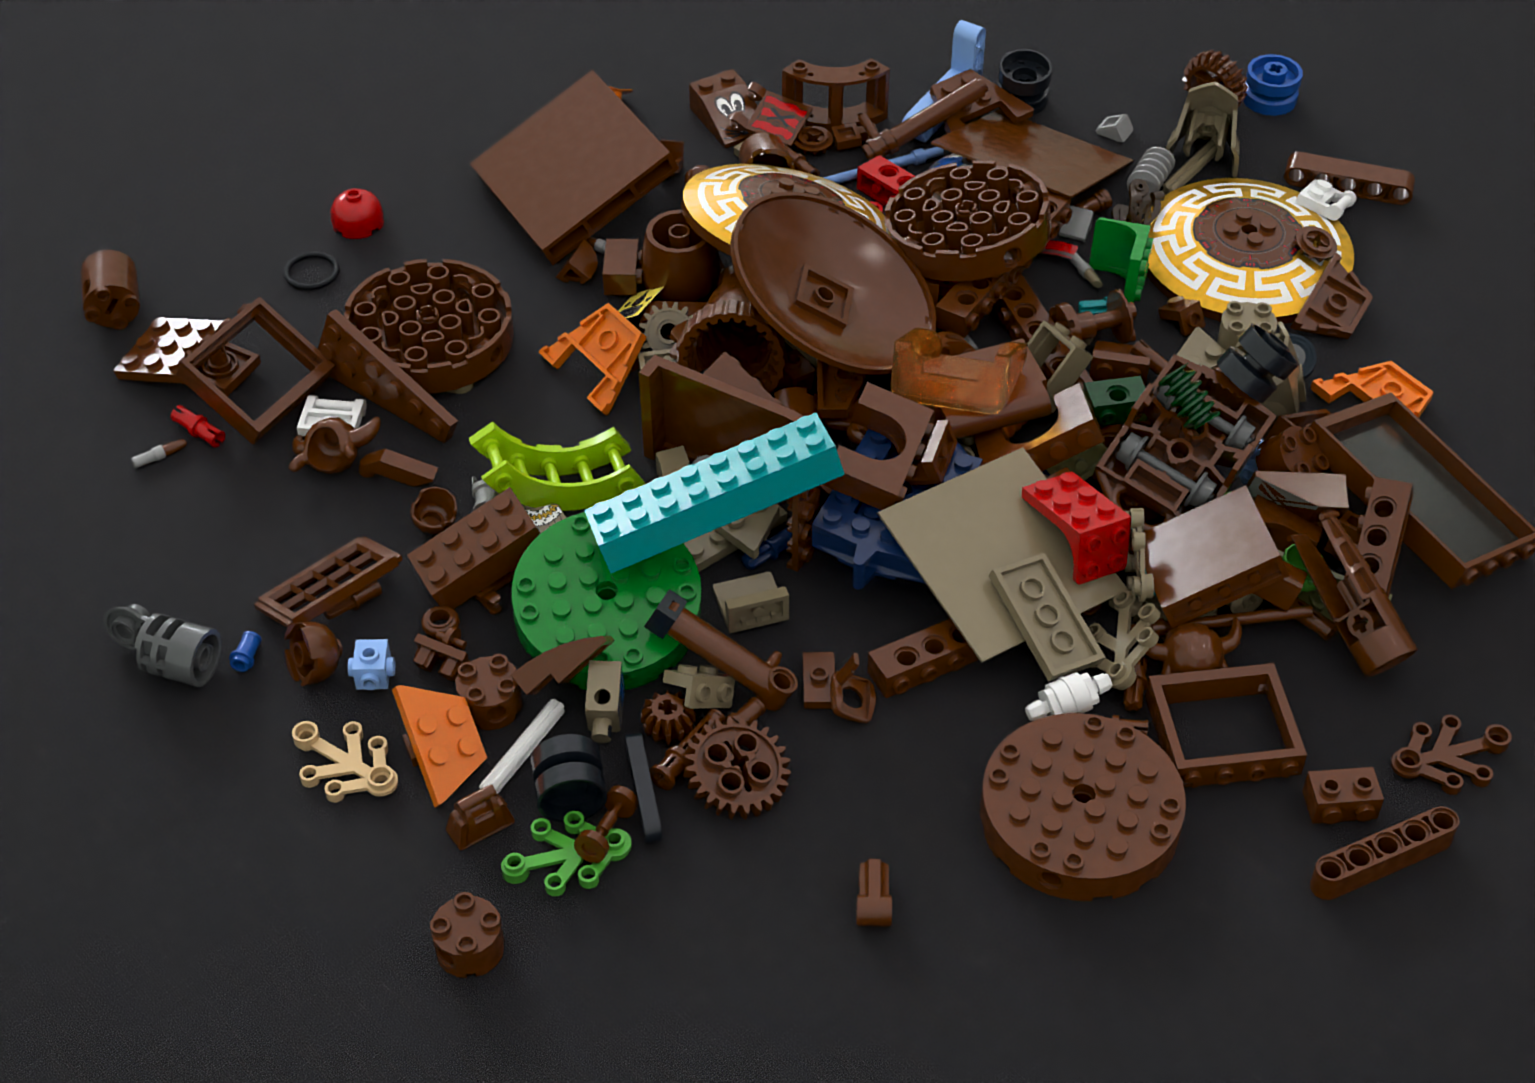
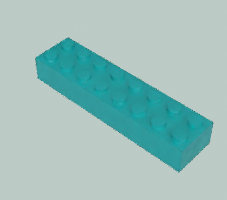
[584,413,845,573]

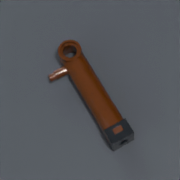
[644,589,798,711]

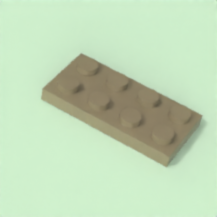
[989,552,1106,682]

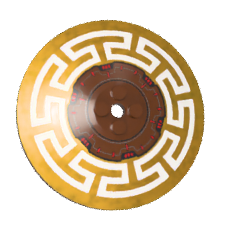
[681,164,886,256]
[1147,178,1354,325]

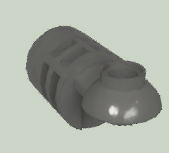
[104,604,222,687]

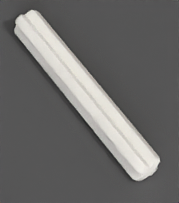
[479,699,565,794]

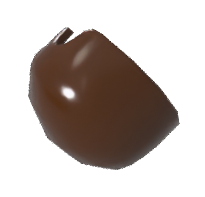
[410,486,458,535]

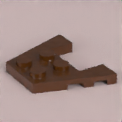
[929,69,1034,134]

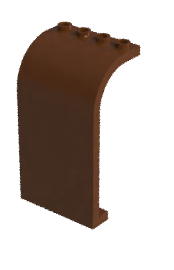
[639,355,821,572]

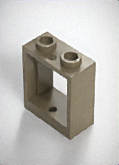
[1026,320,1093,413]

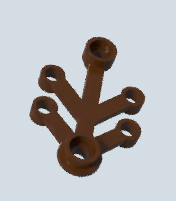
[1391,715,1512,795]

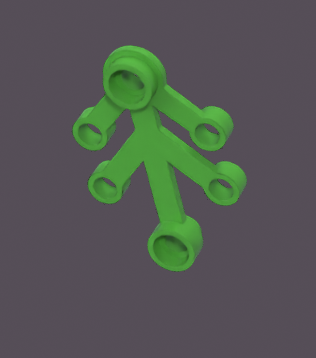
[501,811,632,897]

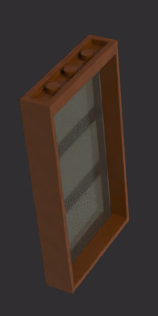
[1311,393,1535,589]

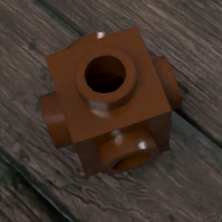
[777,349,816,392]

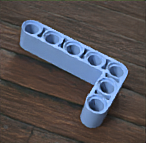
[902,20,986,142]

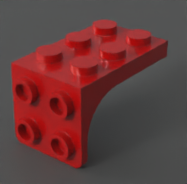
[1022,471,1131,585]

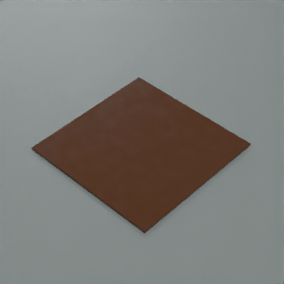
[931,109,1133,199]

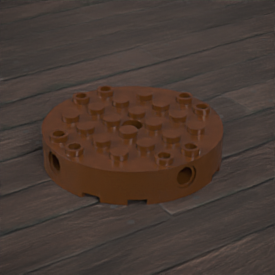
[884,160,1052,281]
[344,259,514,394]
[980,713,1186,901]

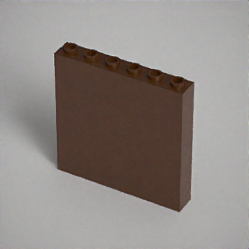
[470,70,679,265]

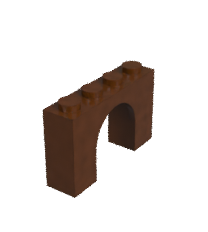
[822,382,934,510]
[973,383,1105,472]
[1253,494,1323,612]

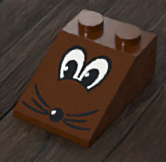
[689,69,758,149]

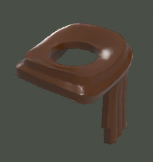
[830,653,876,723]

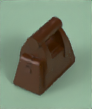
[446,784,515,850]

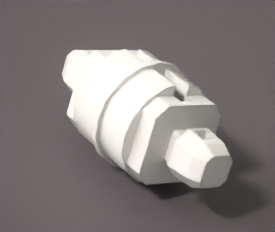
[1025,672,1113,721]

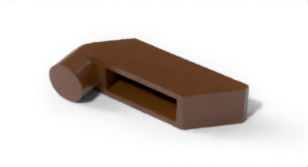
[358,449,438,487]

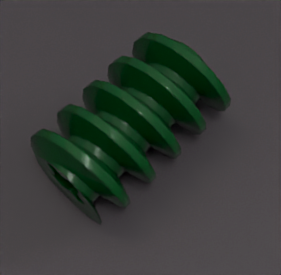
[1158,362,1221,430]

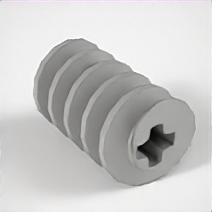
[1127,147,1175,194]

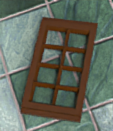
[254,536,403,628]

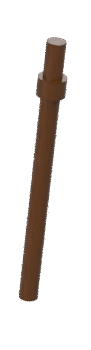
[1130,605,1313,637]

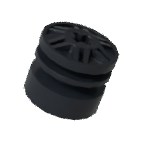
[997,49,1052,115]

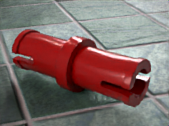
[170,405,226,448]

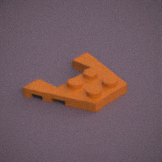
[538,303,646,416]
[1310,361,1434,452]

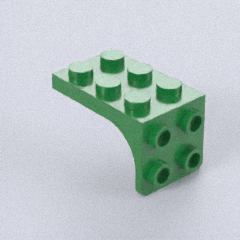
[1089,217,1154,303]

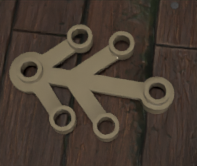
[1123,508,1154,602]
[1088,590,1161,690]

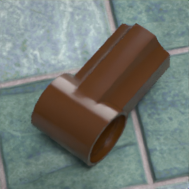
[856,859,892,926]

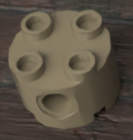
[1217,301,1277,350]

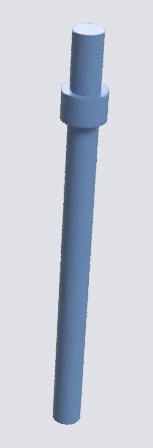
[823,147,944,184]

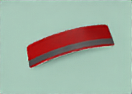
[1042,240,1078,259]

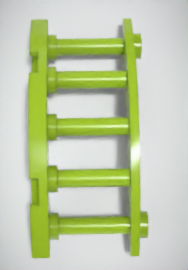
[469,422,645,511]

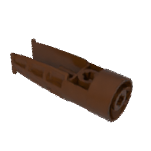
[1287,511,1418,678]

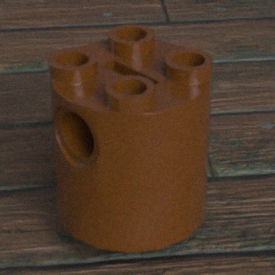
[80,250,140,330]

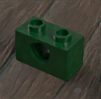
[1083,376,1147,427]

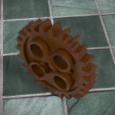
[683,716,791,820]

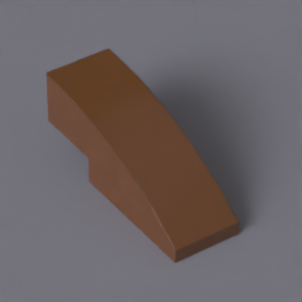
[511,636,615,695]

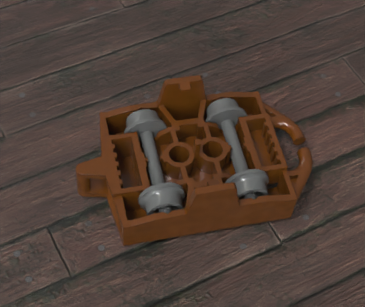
[1092,354,1276,532]

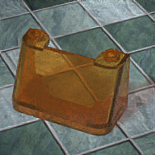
[891,327,1028,414]

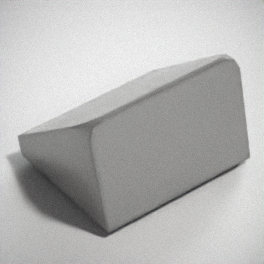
[1095,114,1134,142]
[1059,205,1094,242]

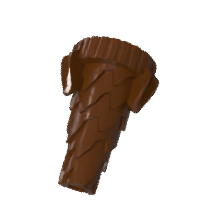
[669,265,786,394]

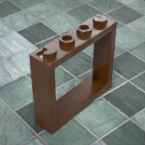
[176,296,335,445]
[1145,663,1307,788]

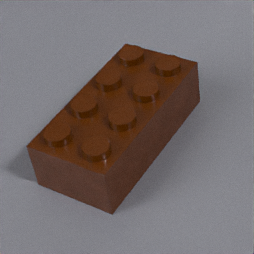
[407,487,541,609]

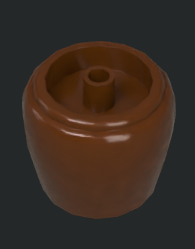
[641,210,721,302]

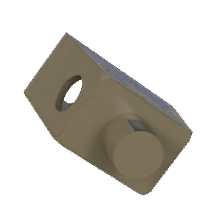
[585,660,625,743]

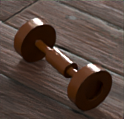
[574,785,638,863]

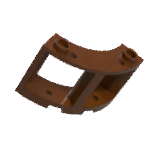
[782,58,890,132]

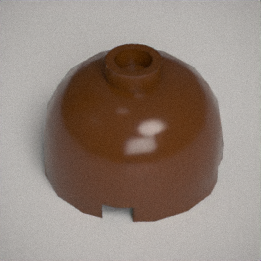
[284,621,343,686]

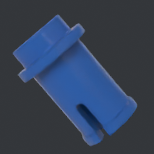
[229,631,262,672]

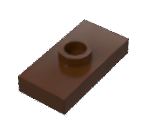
[803,652,835,709]

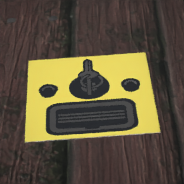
[618,287,663,318]

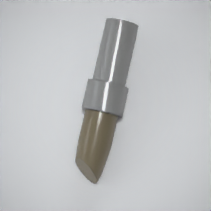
[1069,253,1103,288]

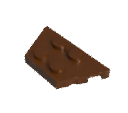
[1291,252,1373,339]

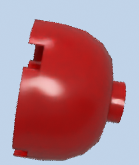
[330,188,385,239]

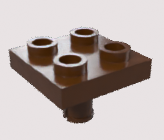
[197,342,261,397]

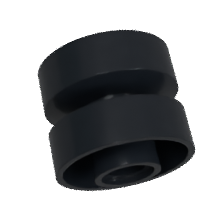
[1217,323,1299,403]
[531,734,607,822]

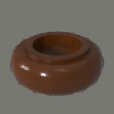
[421,606,460,638]

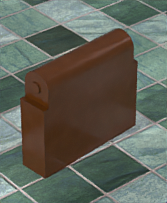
[913,339,1052,439]

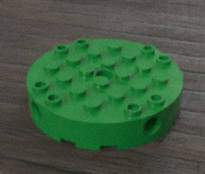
[512,512,701,690]

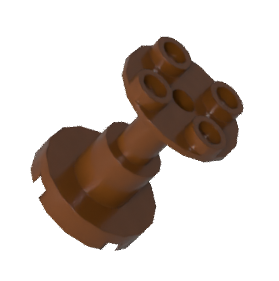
[1049,289,1137,344]

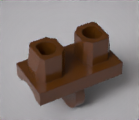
[413,626,470,683]

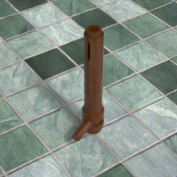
[858,78,989,161]

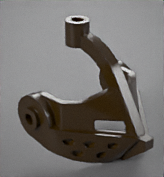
[1111,179,1165,225]

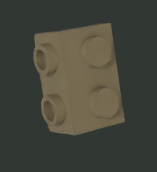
[663,664,735,709]

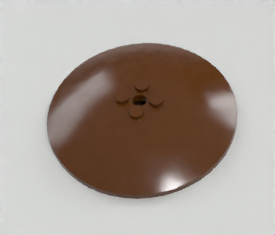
[730,192,936,375]

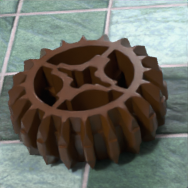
[1182,49,1248,107]

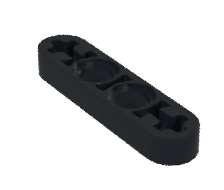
[624,732,662,843]

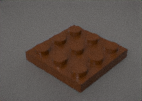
[113,317,223,384]

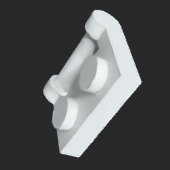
[1295,179,1357,221]
[297,395,366,436]

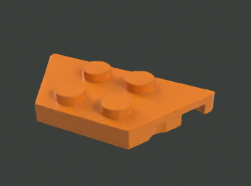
[392,685,487,808]

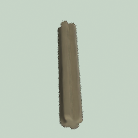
[1162,139,1217,194]

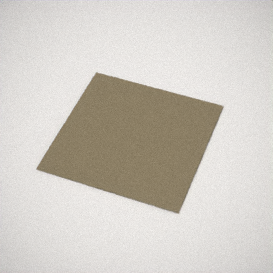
[877,447,1128,663]

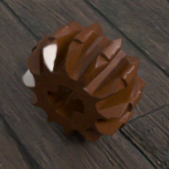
[640,689,696,745]

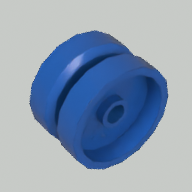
[1243,54,1303,116]

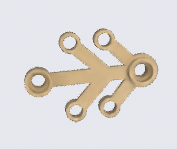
[292,721,398,803]

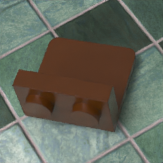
[1089,341,1150,387]

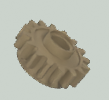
[639,301,693,351]

